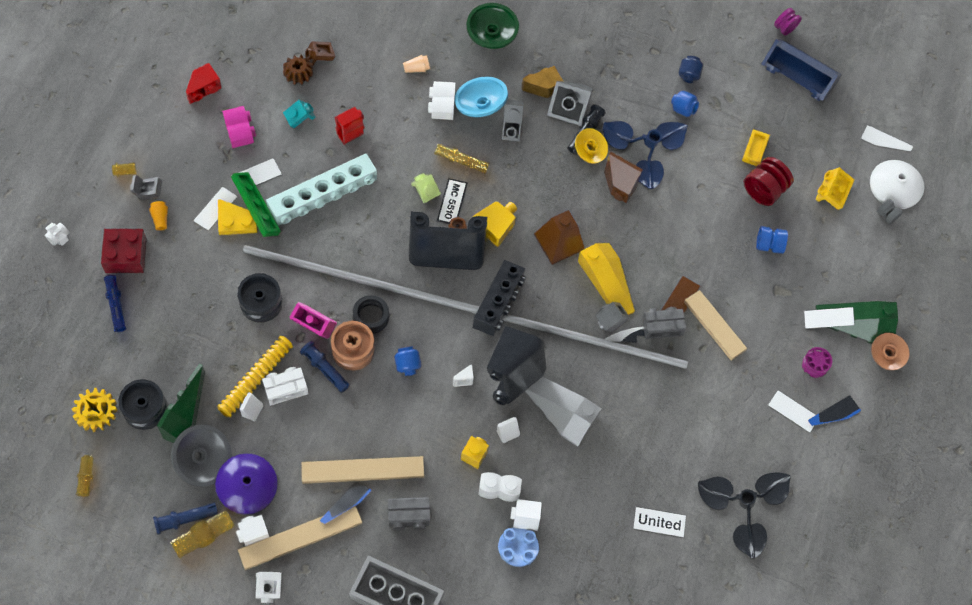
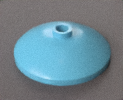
[454,77,508,117]

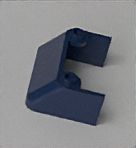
[761,39,842,101]

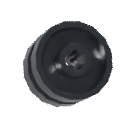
[237,273,282,323]
[118,379,167,430]

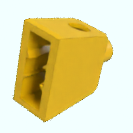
[473,201,517,247]

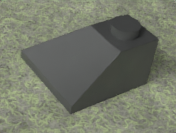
[547,81,593,126]

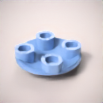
[498,528,539,567]

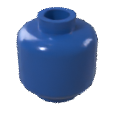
[671,91,699,117]
[394,346,422,376]

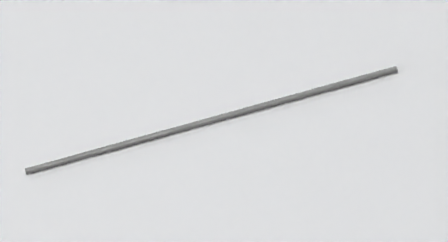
[243,245,688,369]

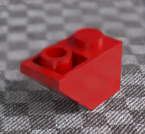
[186,63,222,104]

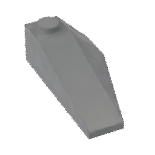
[525,377,602,447]

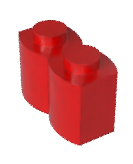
[335,107,365,145]

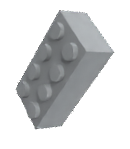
[349,556,444,605]

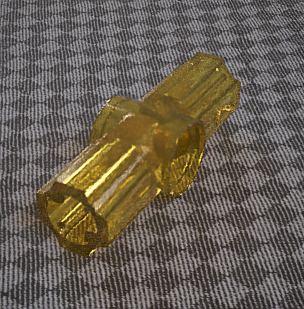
[170,510,235,559]

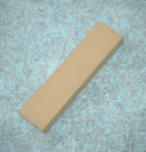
[684,290,747,361]

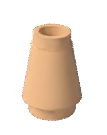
[403,55,430,73]

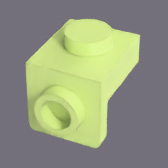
[411,173,441,203]

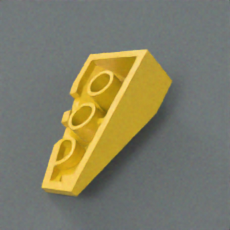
[578,243,635,315]

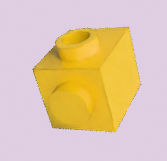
[461,436,489,469]

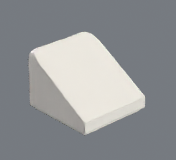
[453,365,473,387]
[240,393,263,421]
[497,417,520,443]

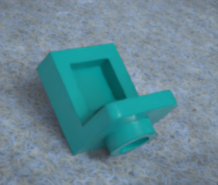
[283,100,316,128]

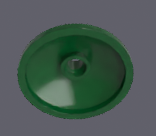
[466,3,519,49]

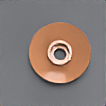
[871,333,909,370]

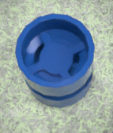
[756,226,788,254]

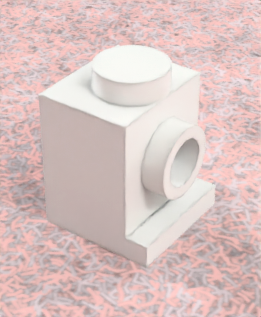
[256,572,281,603]

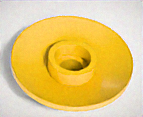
[575,128,608,164]

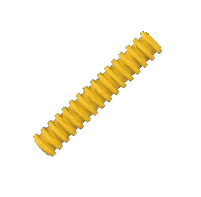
[217,336,293,418]

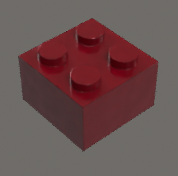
[101,229,147,273]

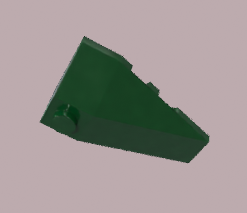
[816,301,898,344]
[157,364,205,443]

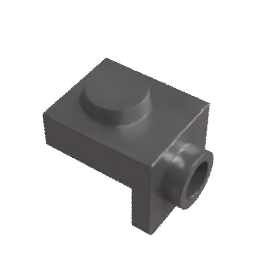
[130,175,163,200]

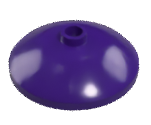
[215,454,278,515]

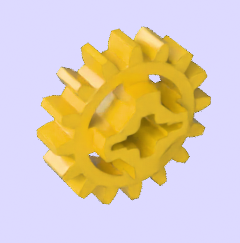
[72,388,118,432]

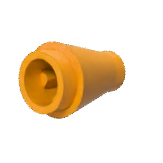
[149,201,168,231]

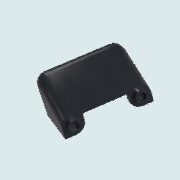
[409,211,487,270]
[487,326,547,405]

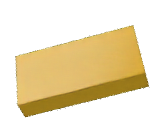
[742,129,770,166]

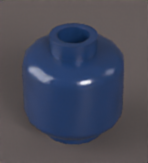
[678,56,703,83]

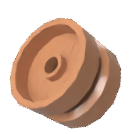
[331,321,375,371]

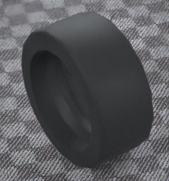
[353,295,389,334]

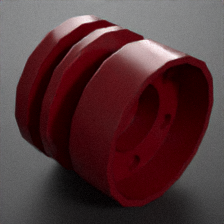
[743,157,794,206]

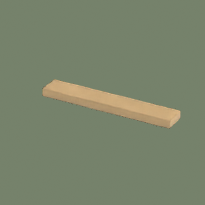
[302,456,424,484]
[238,506,362,570]

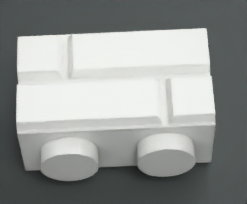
[262,367,308,406]

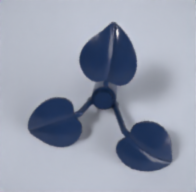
[603,121,688,189]

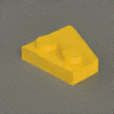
[218,199,257,235]

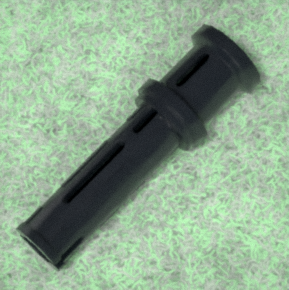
[567,104,606,154]

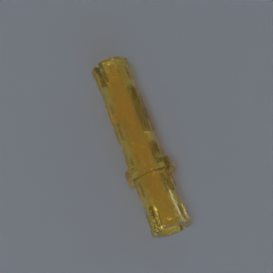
[434,143,490,174]

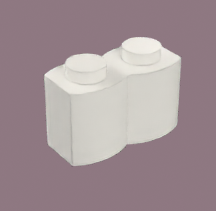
[428,81,455,120]
[478,472,522,502]

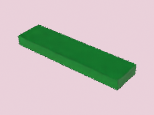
[231,172,281,237]

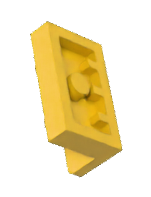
[816,167,855,210]

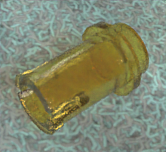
[112,162,136,177]

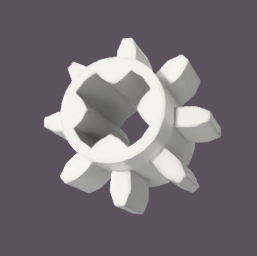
[45,223,69,246]

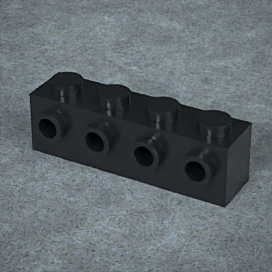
[472,260,526,337]

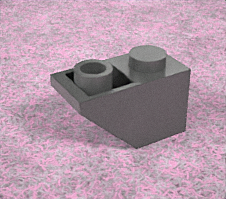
[501,100,523,141]

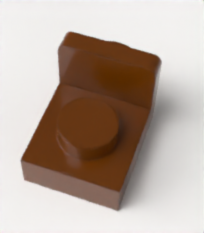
[305,41,335,66]

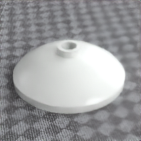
[870,160,924,209]

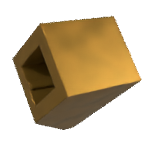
[521,66,563,98]

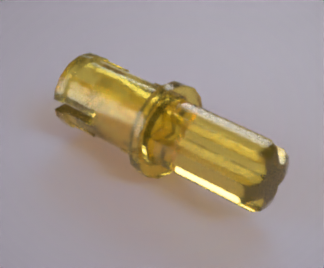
[76,455,94,497]

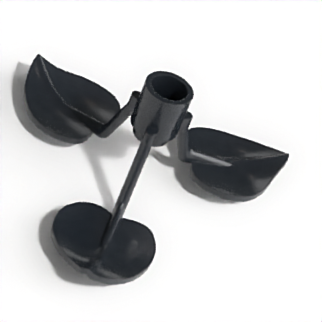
[698,472,791,558]

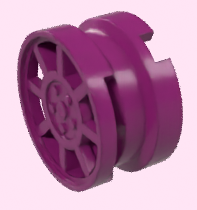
[774,8,802,36]
[802,347,833,378]

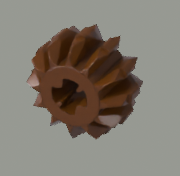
[283,54,313,86]

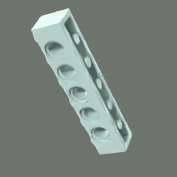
[266,153,377,226]

